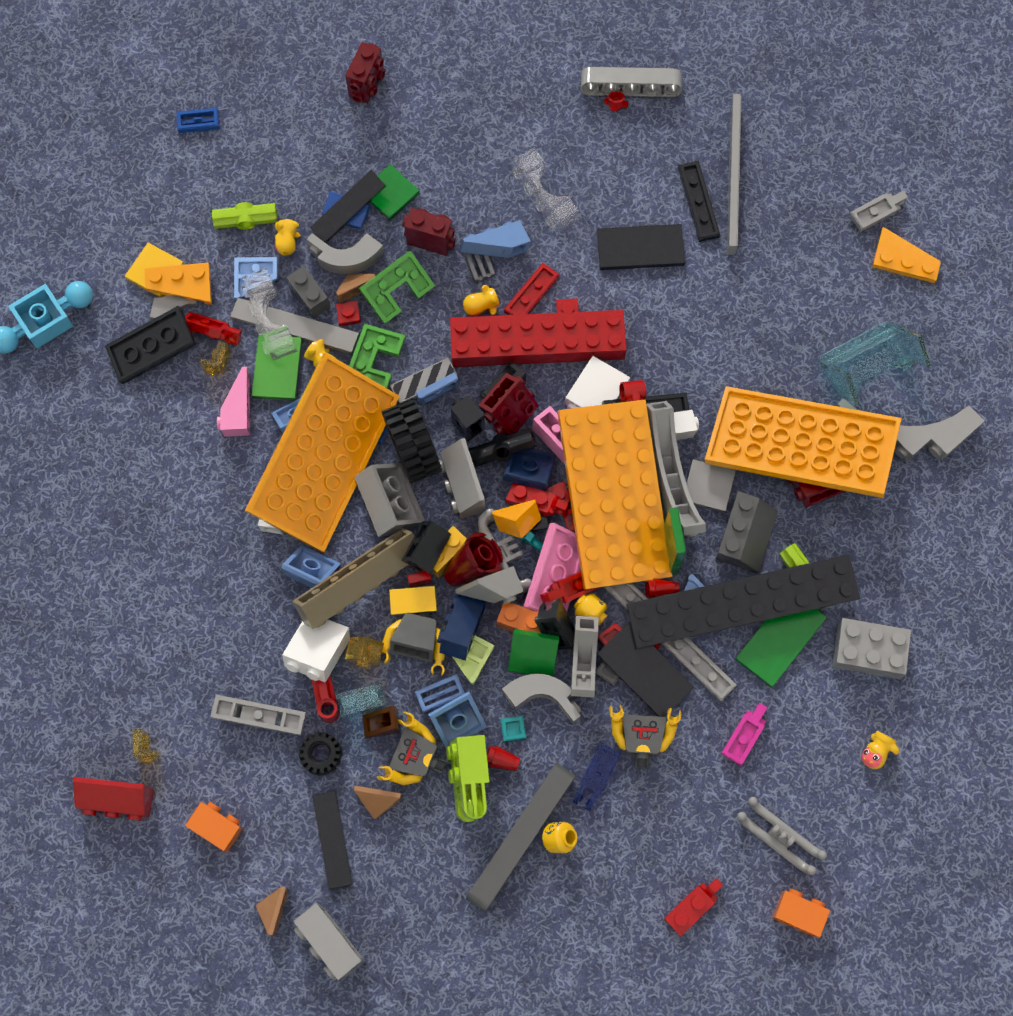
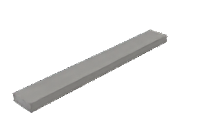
[727,93,741,255]
[603,583,737,702]

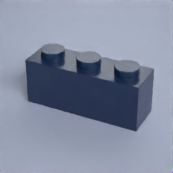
[437,594,486,661]

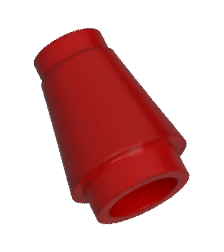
[645,578,680,598]
[487,745,520,771]

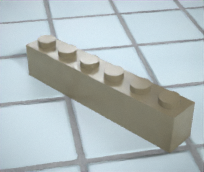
[292,528,414,629]

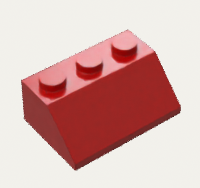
[73,777,154,821]

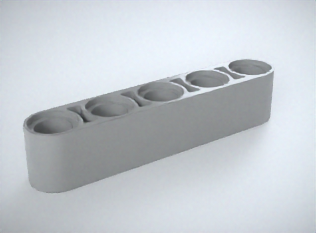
[581,67,682,97]

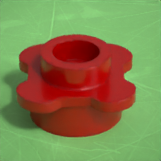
[604,91,628,111]

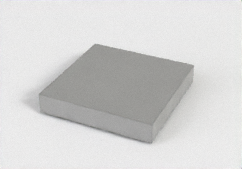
[686,459,736,513]

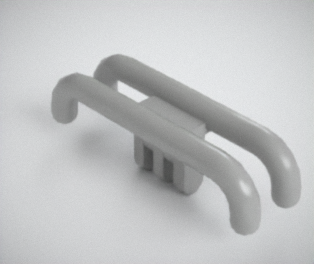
[478,509,531,594]
[737,797,827,875]

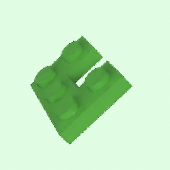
[358,251,435,324]
[349,323,406,389]

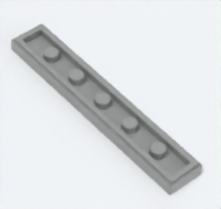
[230,298,359,355]

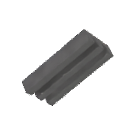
[464,253,495,283]

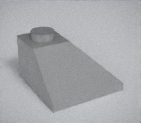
[455,566,524,604]

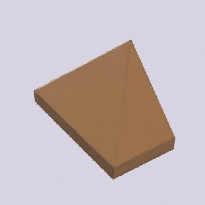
[336,274,375,303]
[354,786,402,819]
[256,887,289,936]

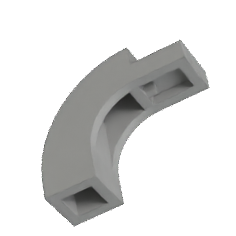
[307,233,385,275]
[571,616,599,698]
[502,674,581,724]

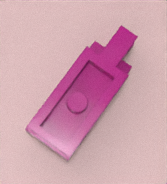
[721,703,768,766]

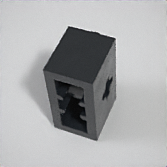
[450,395,485,442]

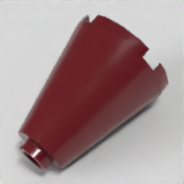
[444,532,503,587]

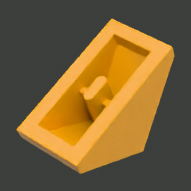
[492,500,542,539]

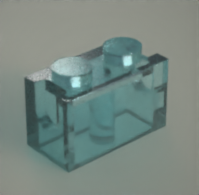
[335,683,387,721]

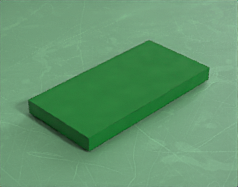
[664,507,686,575]
[735,609,827,688]

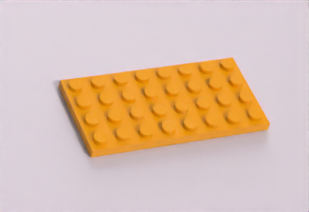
[245,353,400,552]
[705,386,902,498]
[557,400,673,589]

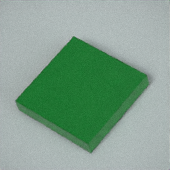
[370,164,420,221]
[508,629,560,677]

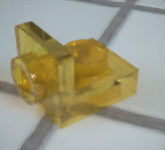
[199,341,231,375]
[132,728,161,763]

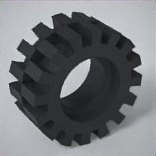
[299,732,342,776]

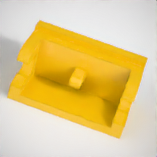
[389,586,437,615]

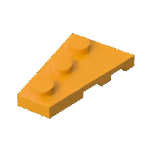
[872,227,941,283]
[145,262,212,305]

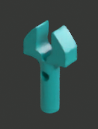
[517,531,543,552]

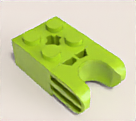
[446,735,489,822]

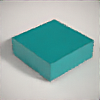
[500,715,526,743]

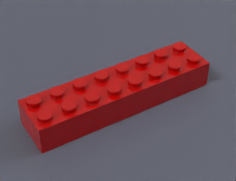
[450,310,626,367]

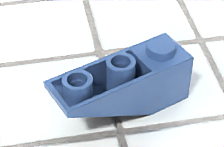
[459,220,531,258]

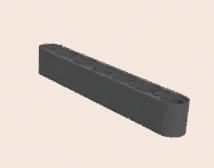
[466,763,576,912]

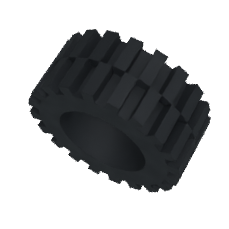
[381,399,442,484]

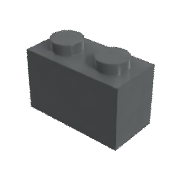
[286,266,331,319]

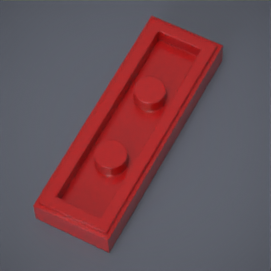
[504,263,560,315]

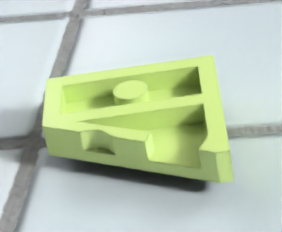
[451,635,495,685]

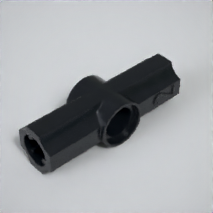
[469,428,537,467]

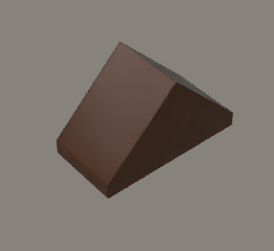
[362,706,400,738]

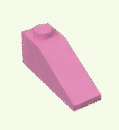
[217,367,250,437]

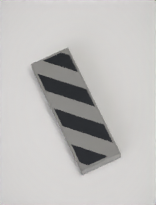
[390,358,458,404]

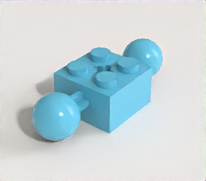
[0,281,93,354]

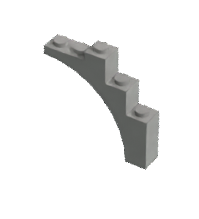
[836,398,984,462]
[646,401,706,537]

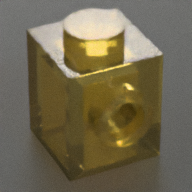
[345,637,384,668]

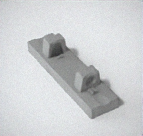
[210,695,307,736]

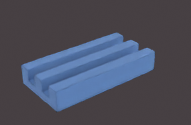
[416,372,459,406]
[415,674,465,714]

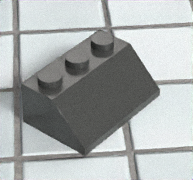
[716,491,778,573]

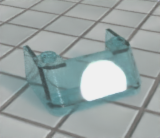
[818,322,931,406]

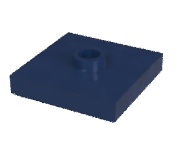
[503,449,556,491]

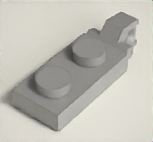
[849,190,908,232]

